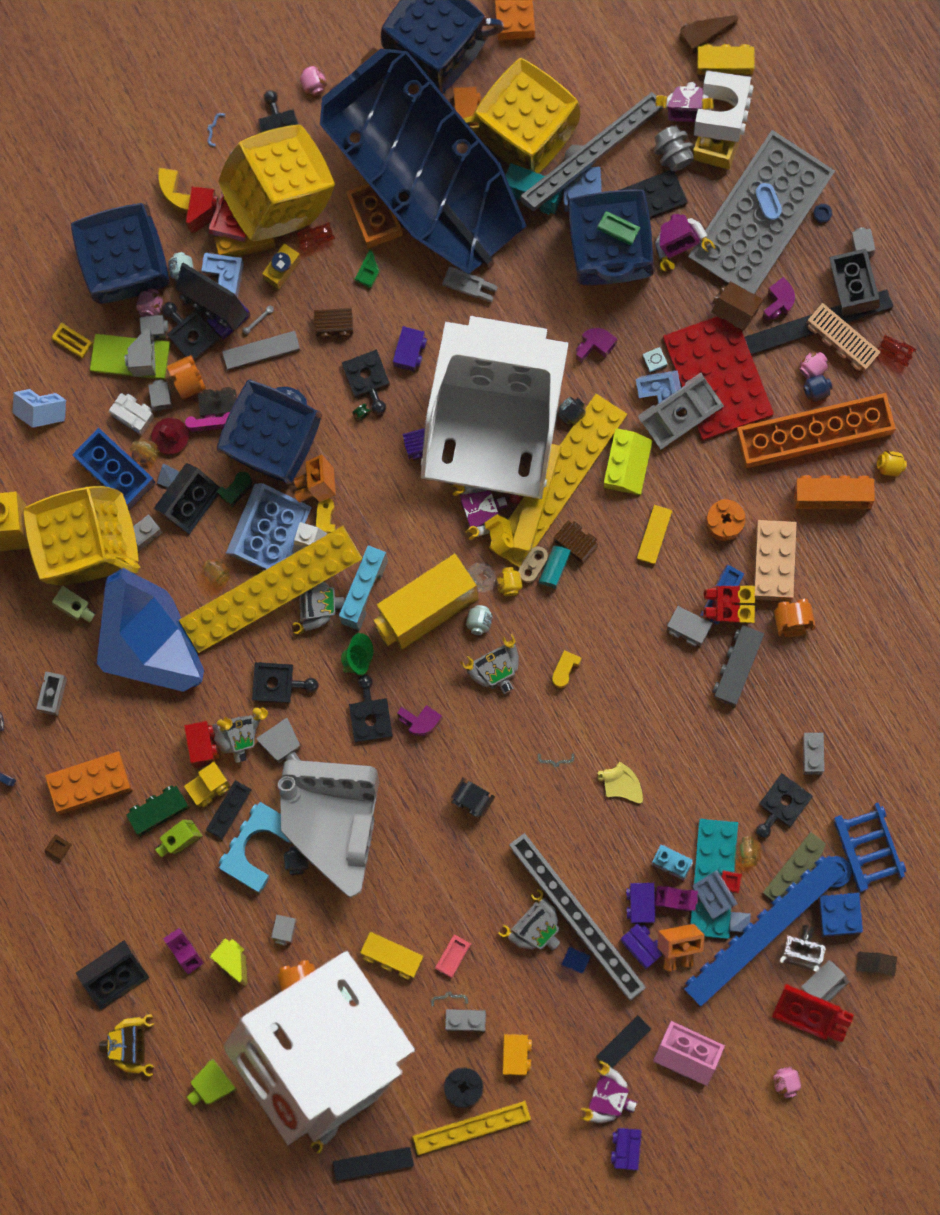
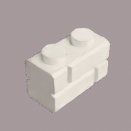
[109,393,154,435]

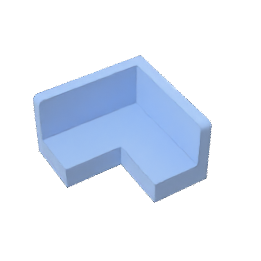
[201,253,244,298]
[636,370,684,411]
[13,389,66,428]

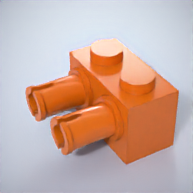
[294,454,336,503]
[658,924,704,971]

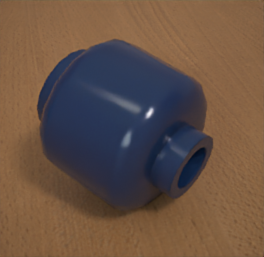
[803,374,833,402]

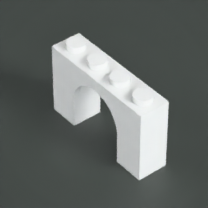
[694,71,754,142]

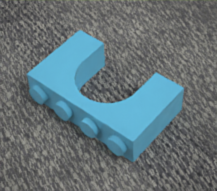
[339,545,388,631]
[219,802,292,893]

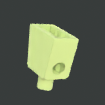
[52,586,96,623]

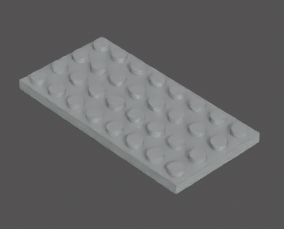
[688,130,835,294]

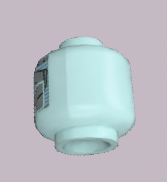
[168,252,194,281]
[466,605,493,635]

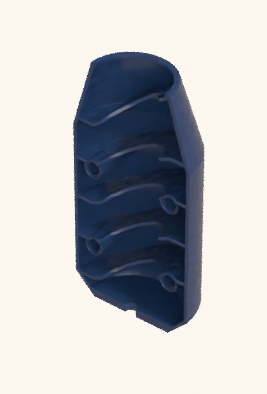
[320,49,527,274]

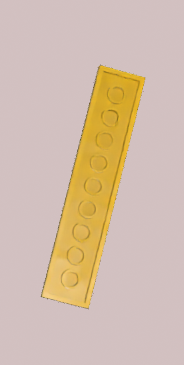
[489,394,627,568]
[179,525,363,653]

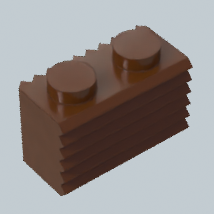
[314,308,354,339]
[554,520,598,564]

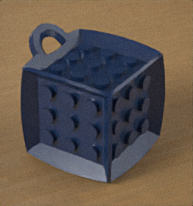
[380,0,504,94]
[568,189,655,285]
[71,203,170,304]
[217,379,322,485]

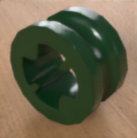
[352,403,371,421]

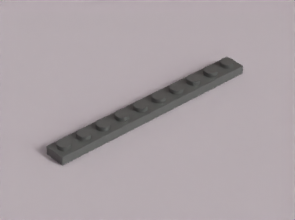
[520,92,663,212]

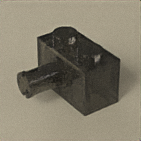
[198,387,238,419]
[780,925,826,972]

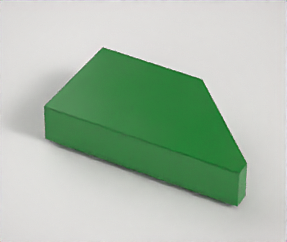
[354,249,380,289]

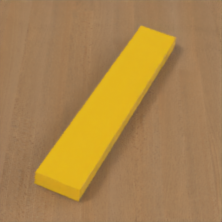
[512,444,562,553]
[412,1101,531,1155]

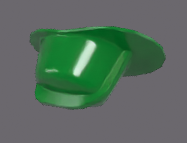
[341,633,374,675]

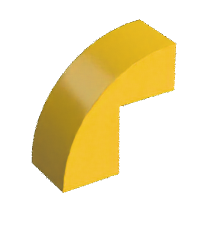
[158,168,190,214]

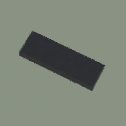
[206,780,252,840]
[596,1015,651,1068]

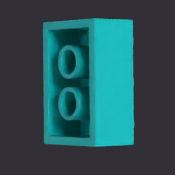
[505,163,563,214]

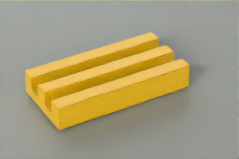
[51,323,93,359]

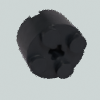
[451,777,496,818]
[444,1067,484,1108]

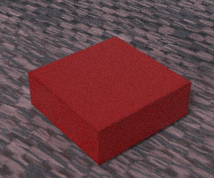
[722,870,742,894]

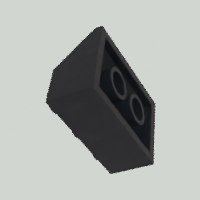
[153,463,221,534]
[76,940,150,1010]

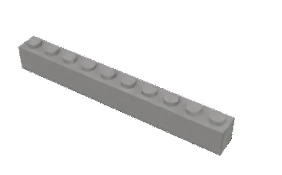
[509,833,646,1001]

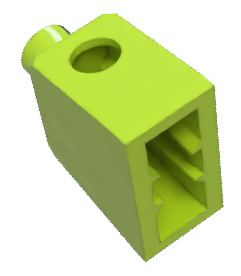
[155,820,202,857]
[187,1059,237,1106]

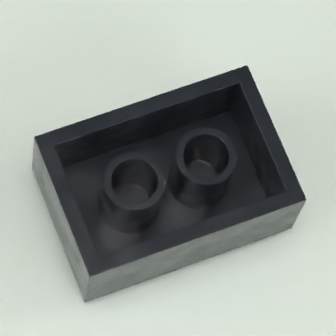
[829,248,880,317]

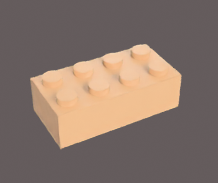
[754,520,797,602]

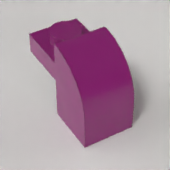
[763,276,795,321]
[576,328,617,363]
[397,705,443,736]
[654,886,698,912]
[163,928,204,974]

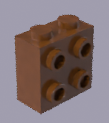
[711,281,764,330]

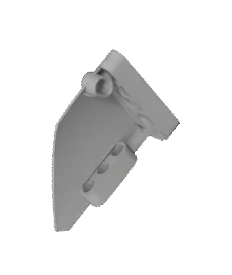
[278,760,379,898]

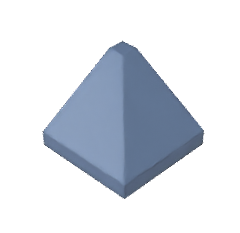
[157,464,180,488]
[730,912,750,933]

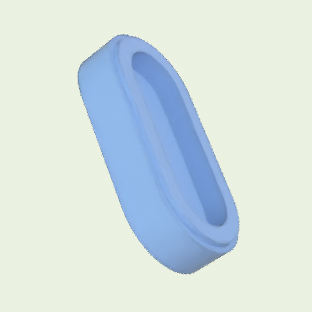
[756,183,782,220]

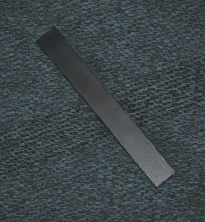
[744,289,893,355]

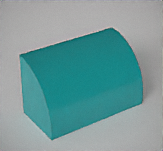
[539,546,571,589]

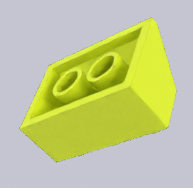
[604,428,652,495]
[210,938,247,986]

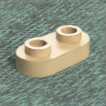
[519,546,548,583]

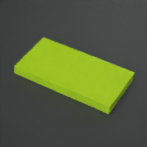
[90,334,170,380]

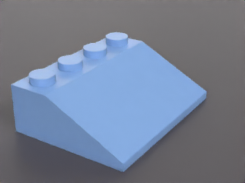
[226,483,312,570]

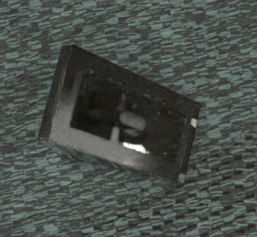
[856,952,897,977]

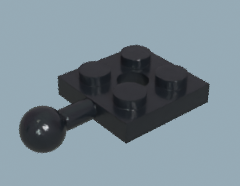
[258,90,298,132]
[162,302,220,361]
[342,349,390,415]
[252,662,319,704]
[349,675,393,743]
[756,773,813,839]

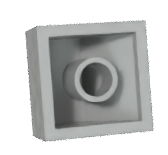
[125,328,156,376]

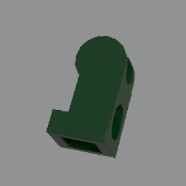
[217,471,252,507]

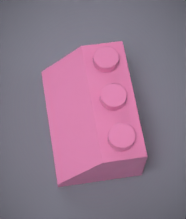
[653,1021,725,1086]

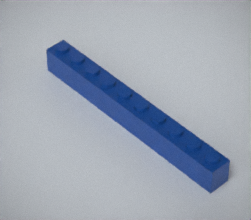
[684,856,845,1006]

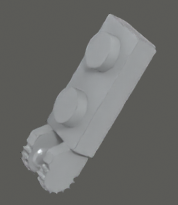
[442,267,498,302]

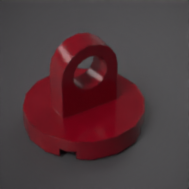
[151,417,190,455]

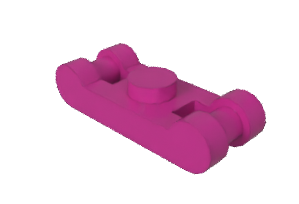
[185,412,230,432]

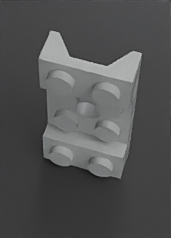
[638,373,723,449]

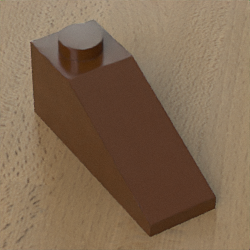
[679,15,738,55]

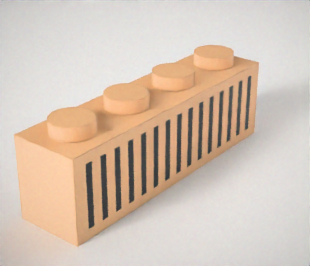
[806,303,880,371]

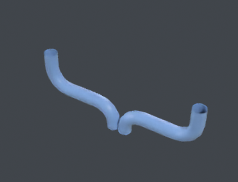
[207,113,225,147]

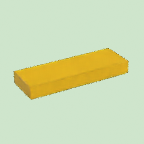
[637,505,672,565]

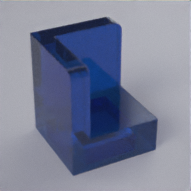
[561,947,591,974]

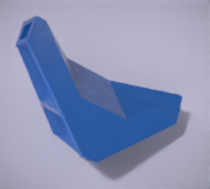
[97,568,204,692]

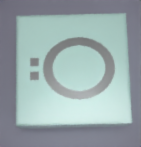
[643,347,667,373]

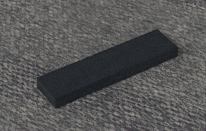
[442,204,494,269]
[333,1146,414,1181]

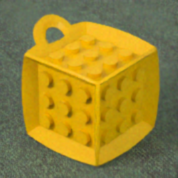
[463,58,581,174]
[219,125,335,241]
[23,486,140,585]

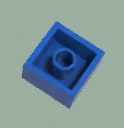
[818,893,863,937]

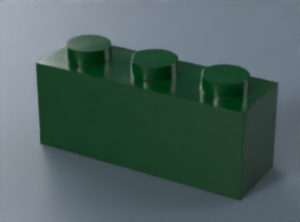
[126,785,190,837]

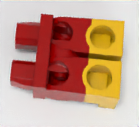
[703,586,755,624]

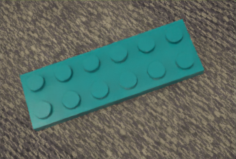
[691,819,738,939]

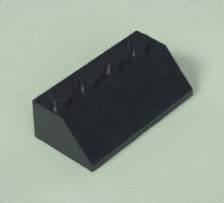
[176,262,248,331]

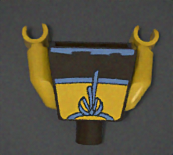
[99,1015,154,1076]

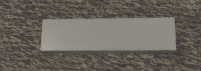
[222,331,300,370]

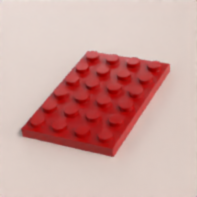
[663,316,774,441]

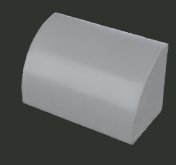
[802,960,849,1002]

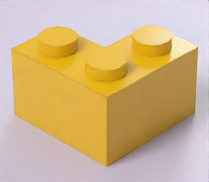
[184,762,231,807]

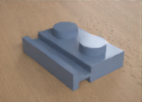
[692,871,738,919]

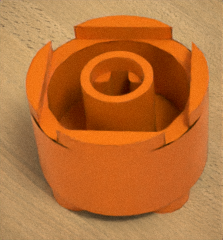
[167,355,206,400]
[706,499,746,541]
[774,599,816,637]
[277,960,316,992]

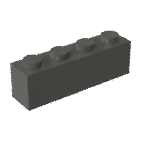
[712,625,764,707]

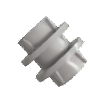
[654,126,694,171]

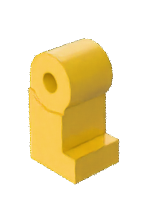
[316,498,336,534]
[484,515,514,555]
[552,650,582,689]

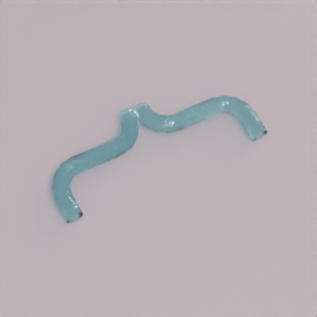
[538,753,574,767]
[431,991,468,1006]

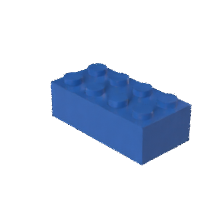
[72,428,155,510]

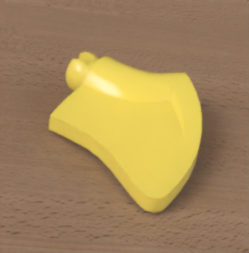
[598,762,643,803]

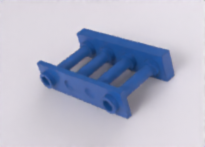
[833,802,907,893]

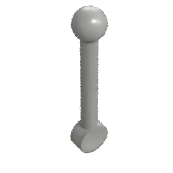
[243,306,274,334]

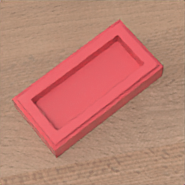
[435,935,471,978]

